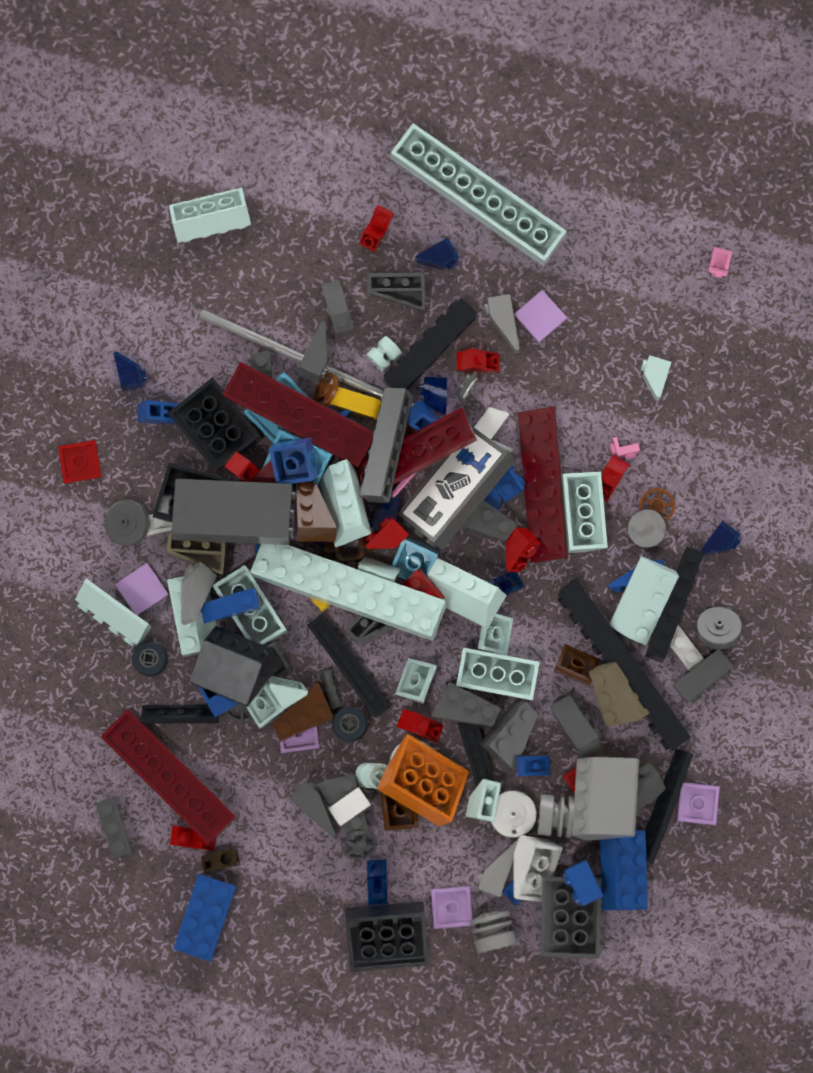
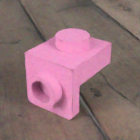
[708,247,733,278]
[610,437,640,460]

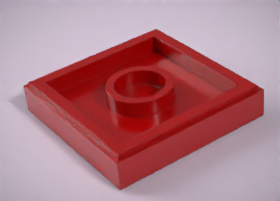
[58,440,102,484]

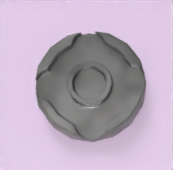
[628,509,666,548]

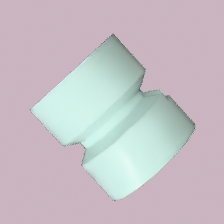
[366,336,402,372]
[355,763,387,789]

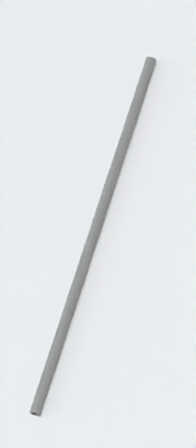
[199,309,513,455]

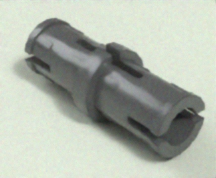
[320,669,342,710]

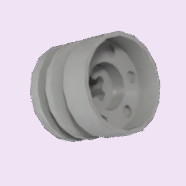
[537,794,574,838]
[469,911,517,954]

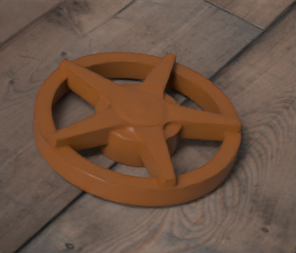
[313,373,339,407]
[639,488,675,522]

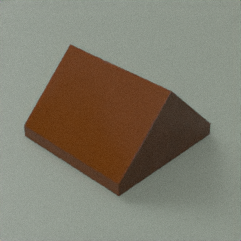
[553,644,600,687]
[380,792,419,831]

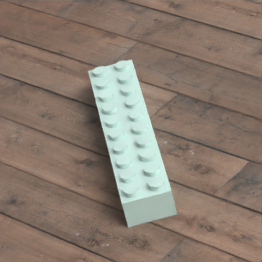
[391,123,567,266]
[250,544,447,641]

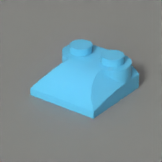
[391,537,439,580]

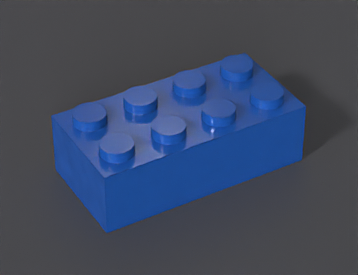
[600,831,648,911]
[173,874,237,962]

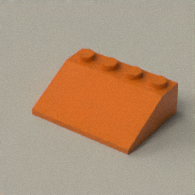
[377,734,469,827]

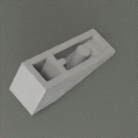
[484,294,520,353]
[181,562,217,625]
[476,841,518,897]

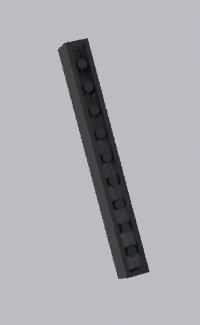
[557,580,691,752]

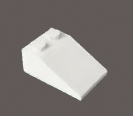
[514,835,563,902]

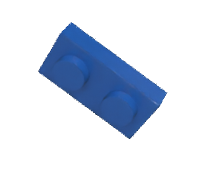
[516,756,550,776]

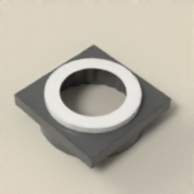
[455,371,478,402]

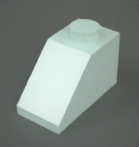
[641,355,671,401]
[465,779,501,822]

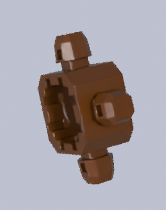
[322,537,376,569]

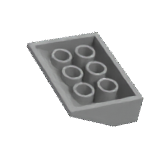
[572,757,639,841]

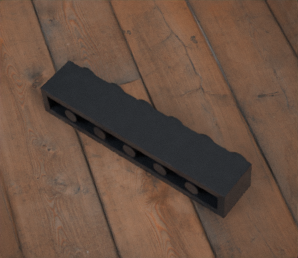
[383,298,478,390]
[644,546,704,663]

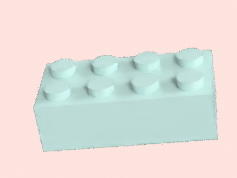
[212,565,287,646]

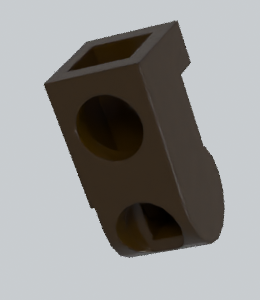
[201,848,241,872]

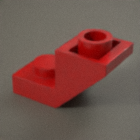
[359,205,395,252]
[170,825,216,851]

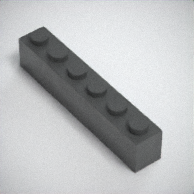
[360,388,413,503]

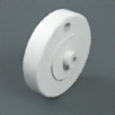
[491,791,537,838]

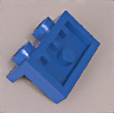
[494,465,525,503]

